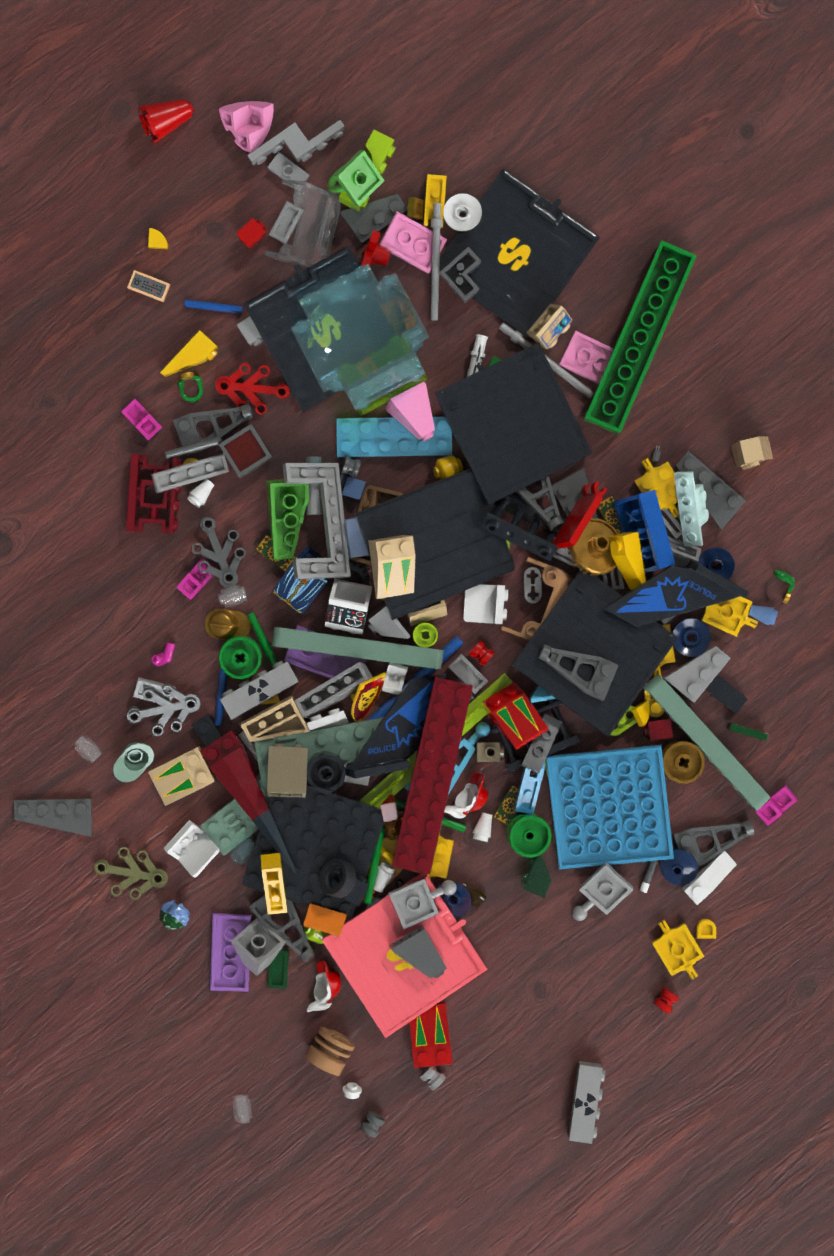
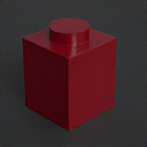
[643,718,673,741]

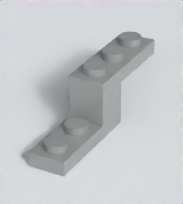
[248,120,345,165]

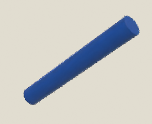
[184,299,243,314]
[214,668,227,726]

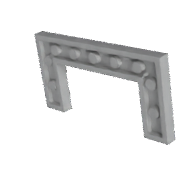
[283,463,351,579]

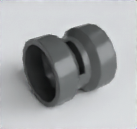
[360,1111,385,1138]

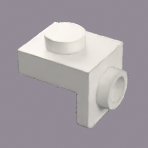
[382,663,408,695]

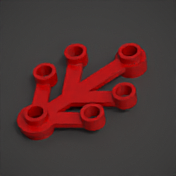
[215,362,290,415]

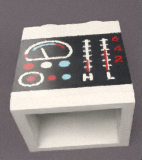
[325,579,372,635]

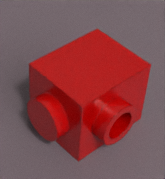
[236,218,267,251]

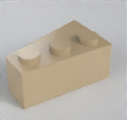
[731,436,773,470]
[241,695,310,742]

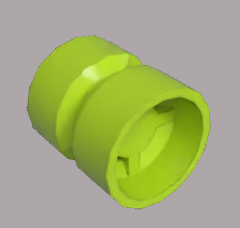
[413,623,438,648]

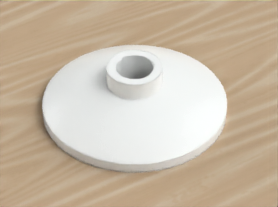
[443,194,482,231]

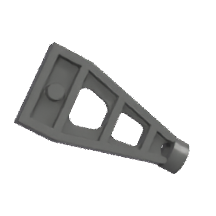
[173,404,254,456]
[516,475,564,532]
[537,644,618,701]
[673,820,755,866]
[249,895,316,961]

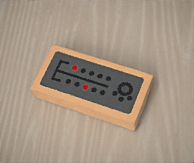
[127,270,170,303]

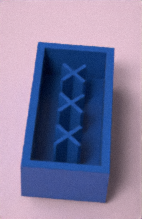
[613,490,675,573]

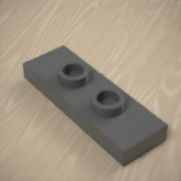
[521,714,562,774]

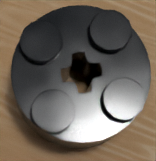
[307,751,345,793]

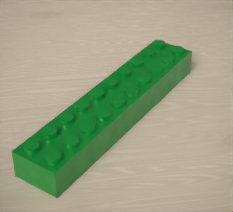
[583,240,697,435]

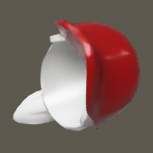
[444,773,488,818]
[307,961,341,1012]

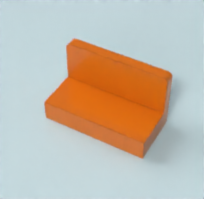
[304,904,347,937]

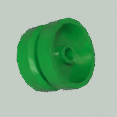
[219,635,262,679]
[505,812,551,858]

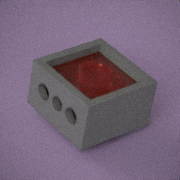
[219,424,273,479]

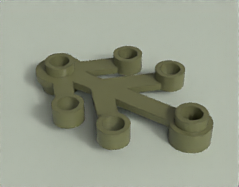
[94,846,168,900]

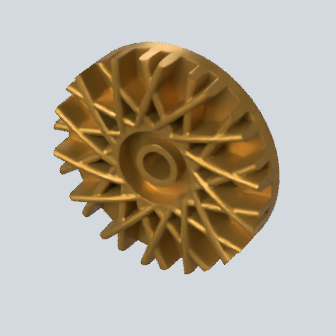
[567,518,618,576]

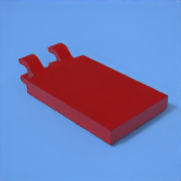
[552,481,607,549]

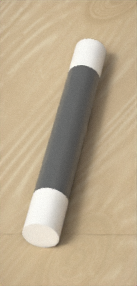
[640,860,658,893]

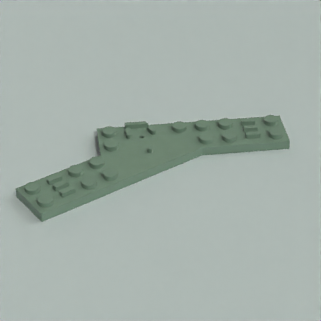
[200,717,383,856]

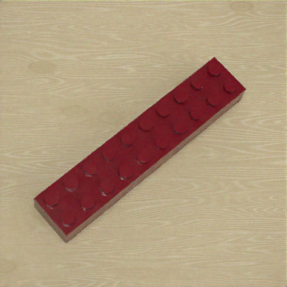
[392,676,473,875]

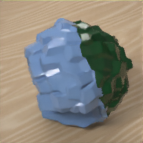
[159,900,190,930]

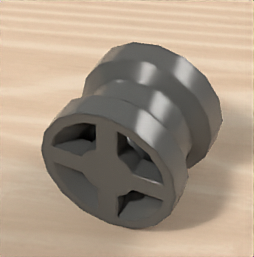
[339,455,361,478]

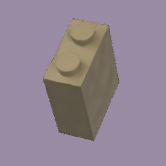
[266,744,308,798]

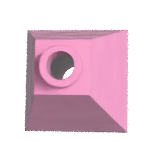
[385,382,435,441]

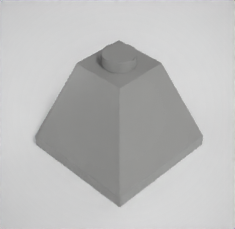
[368,606,411,639]
[231,918,286,976]

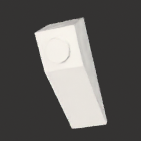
[682,851,737,905]

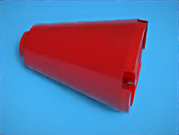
[138,99,194,144]

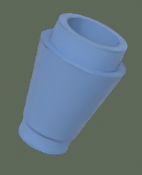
[749,605,778,626]

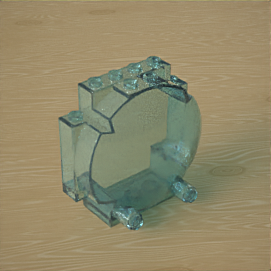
[291,264,429,410]

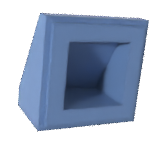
[342,477,366,501]

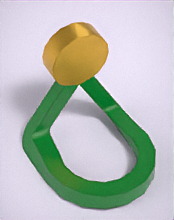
[178,372,203,402]
[773,569,795,604]

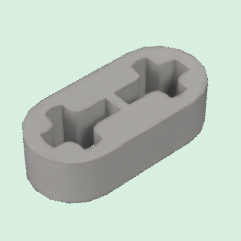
[524,567,542,603]

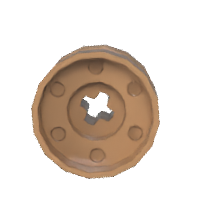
[305,1027,355,1076]

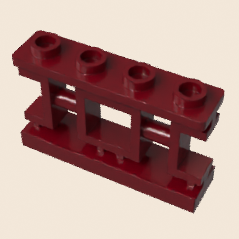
[126,454,182,534]

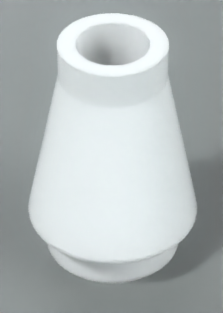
[187,479,214,508]
[472,813,493,842]
[374,862,395,892]

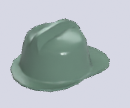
[113,742,154,782]

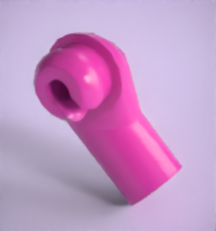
[151,642,175,666]

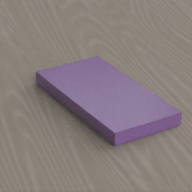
[284,625,366,679]
[210,913,251,992]

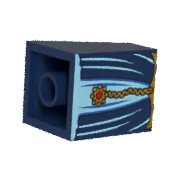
[272,546,331,615]

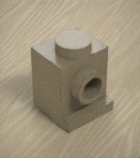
[476,741,504,762]

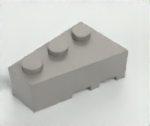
[662,646,731,703]

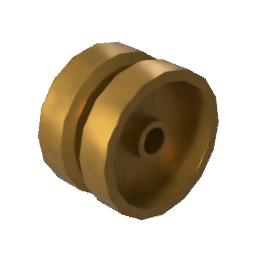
[662,740,705,784]

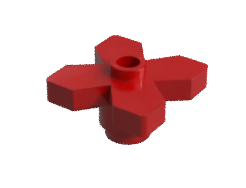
[361,230,391,274]

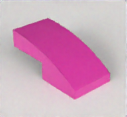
[121,398,162,440]
[176,557,215,600]
[755,785,798,826]

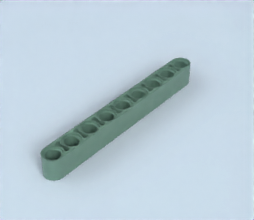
[272,627,444,669]
[644,674,770,811]

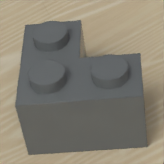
[439,247,481,304]

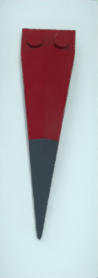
[200,730,297,873]

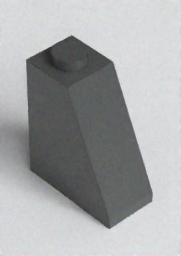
[389,926,447,978]

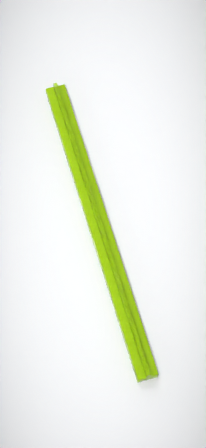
[359,673,513,808]

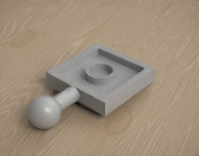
[572,862,633,921]
[388,877,457,929]

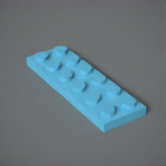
[337,417,452,457]

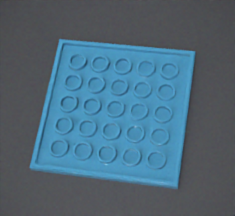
[546,745,674,870]

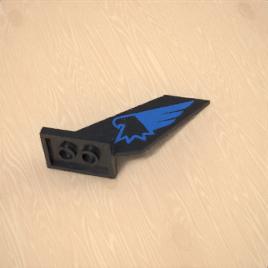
[603,560,749,627]
[344,673,447,779]

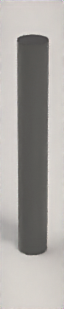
[165,436,222,459]

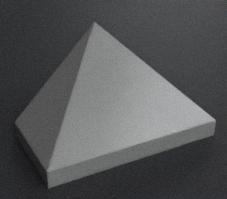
[668,536,701,567]

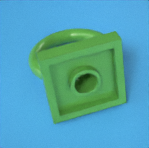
[327,150,385,206]

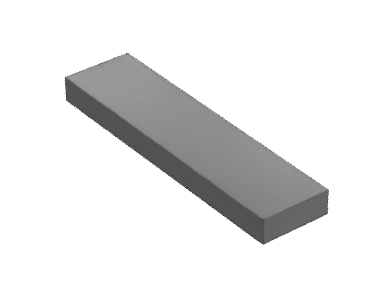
[151,453,229,493]

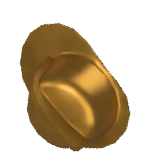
[204,609,251,640]

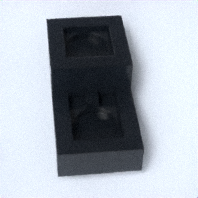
[705,674,748,714]

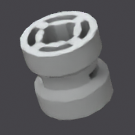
[419,1066,446,1091]

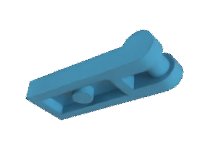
[514,762,545,814]

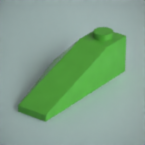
[266,479,309,560]

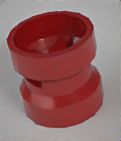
[468,640,495,667]
[653,987,679,1014]

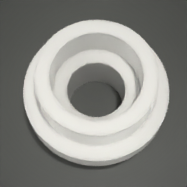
[343,1082,362,1099]

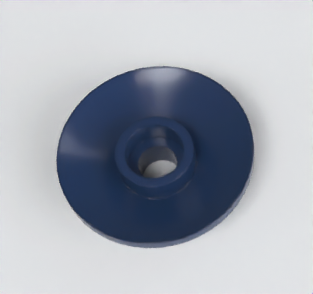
[698,547,735,580]
[673,619,711,657]
[660,849,698,885]
[437,881,471,917]

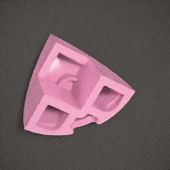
[219,101,274,153]

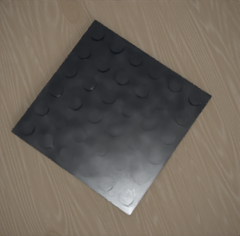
[241,784,384,920]

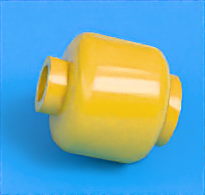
[433,455,463,480]

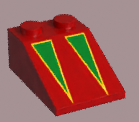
[482,682,549,750]
[410,1003,453,1068]

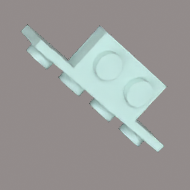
[674,471,709,546]

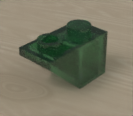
[521,855,552,898]

